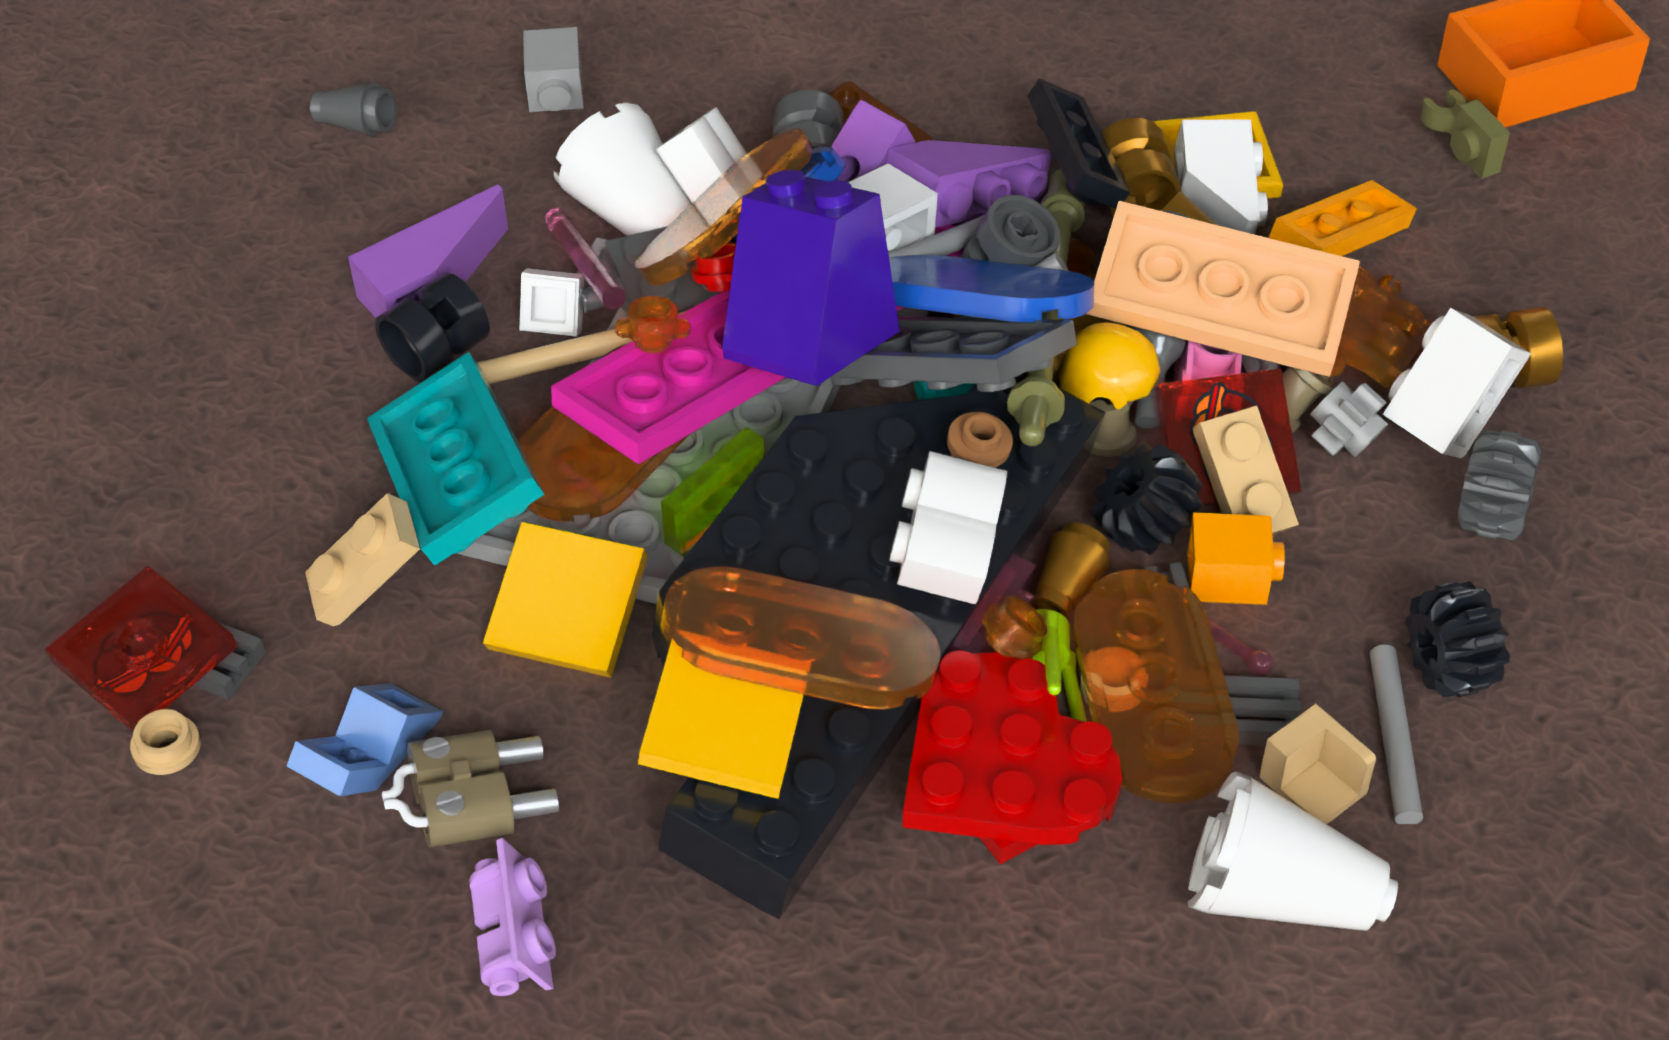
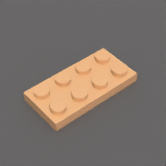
[1086,201,1360,377]

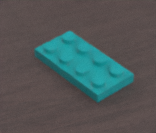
[367,352,545,566]

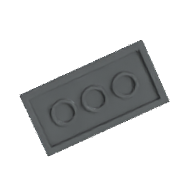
[831,316,1077,392]

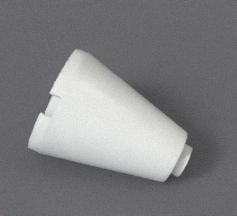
[554,102,699,236]
[1188,772,1398,931]

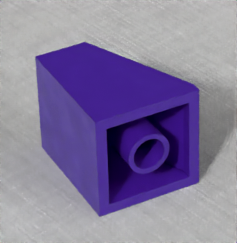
[722,170,900,386]

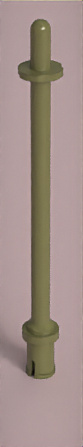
[1007,168,1085,447]

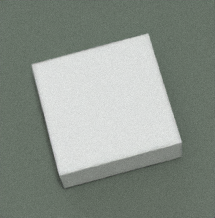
[519,268,584,337]

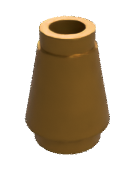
[1032,522,1110,618]

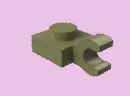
[1420,89,1510,179]

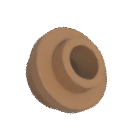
[947,412,1013,468]

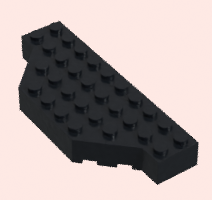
[652,372,1106,919]

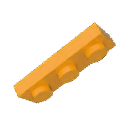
[1268,180,1417,256]

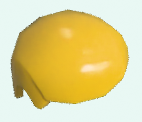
[1058,322,1160,409]

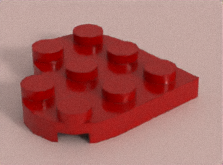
[903,651,1122,845]

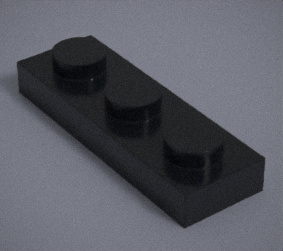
[1027,78,1131,209]

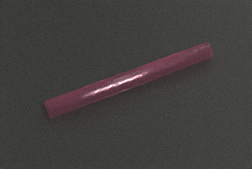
[545,208,626,310]

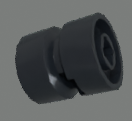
[375,272,490,382]

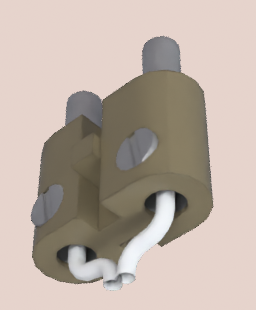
[382,730,559,848]

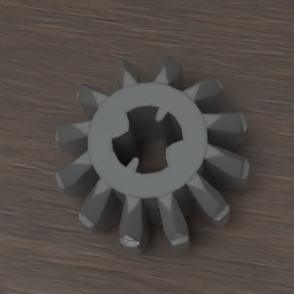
[1458,430,1541,541]

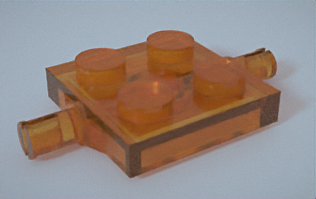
[1330,266,1431,390]

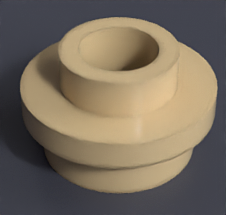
[130,709,201,775]

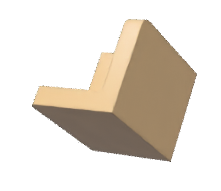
[1259,704,1376,824]

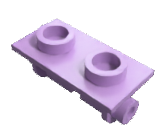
[469,838,556,996]

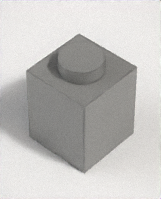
[523,27,583,112]

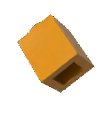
[1187,513,1285,605]

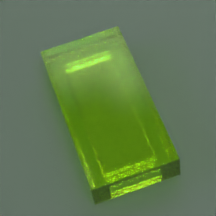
[660,427,764,554]

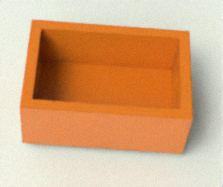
[1437,0,1650,127]

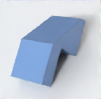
[287,683,443,797]

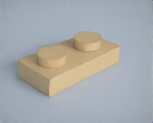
[1192,406,1299,534]
[305,493,420,626]

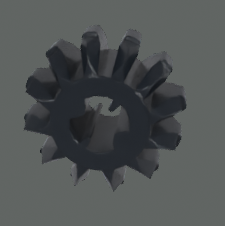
[1092,442,1203,555]
[1405,581,1510,698]

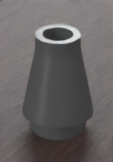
[310,82,397,137]

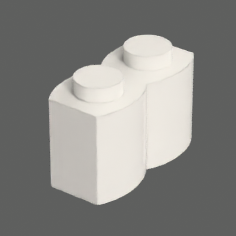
[656,107,754,210]
[889,451,1007,604]

